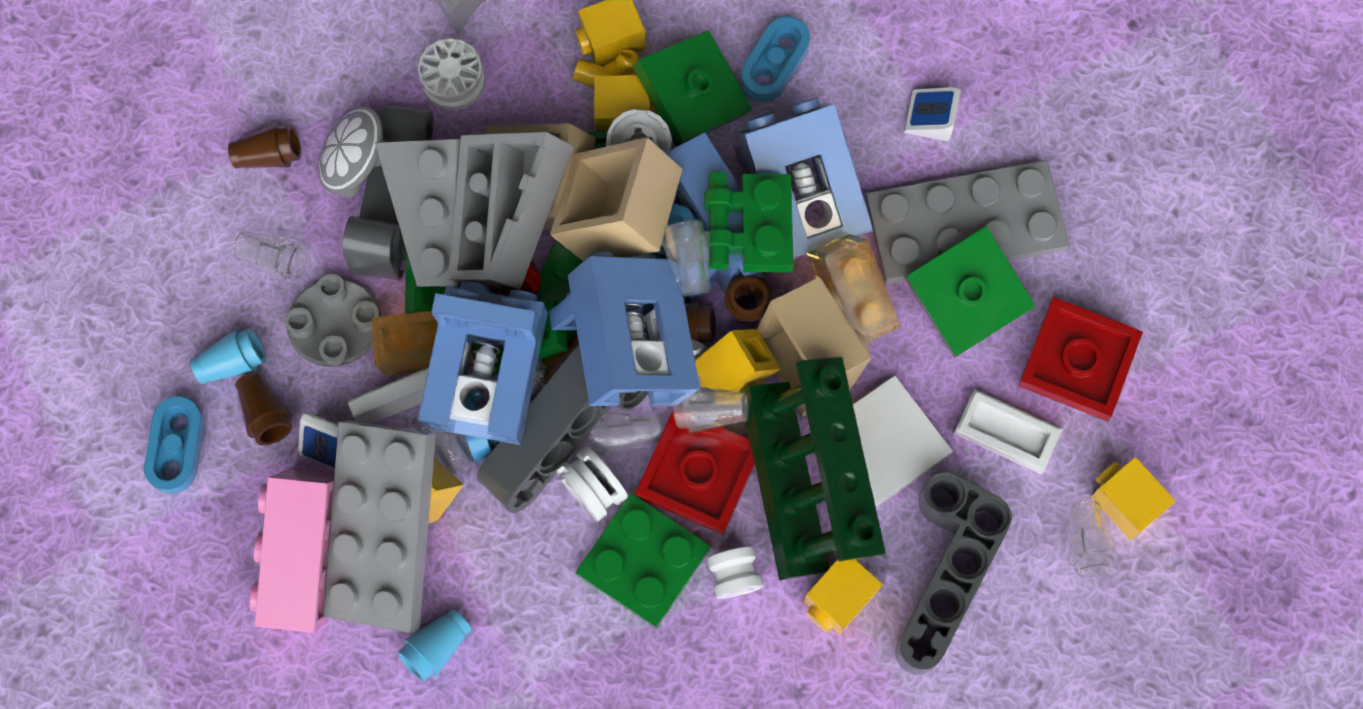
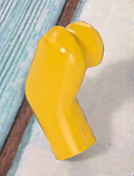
[573,49,640,87]

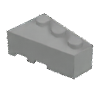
[448,132,574,290]
[375,139,461,286]

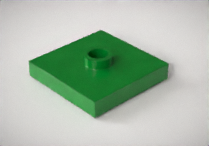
[632,30,753,147]
[903,226,1036,357]

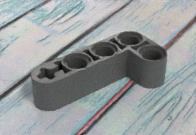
[342,104,434,281]
[477,345,648,513]
[895,471,1012,675]

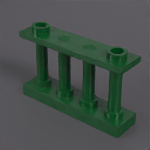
[739,357,886,581]

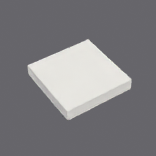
[853,376,953,508]

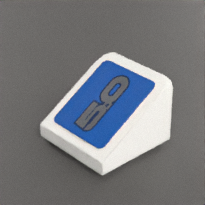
[904,87,961,142]
[298,413,338,469]

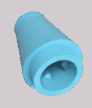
[190,328,266,385]
[397,609,472,682]

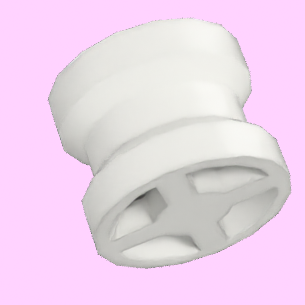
[707,547,764,599]

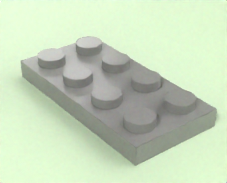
[865,160,1070,284]
[323,420,436,633]

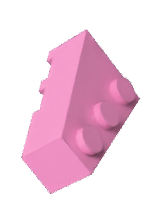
[250,468,335,633]

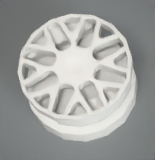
[418,38,485,111]
[606,109,673,153]
[555,445,628,522]

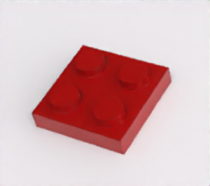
[1018,297,1143,422]
[635,407,755,536]

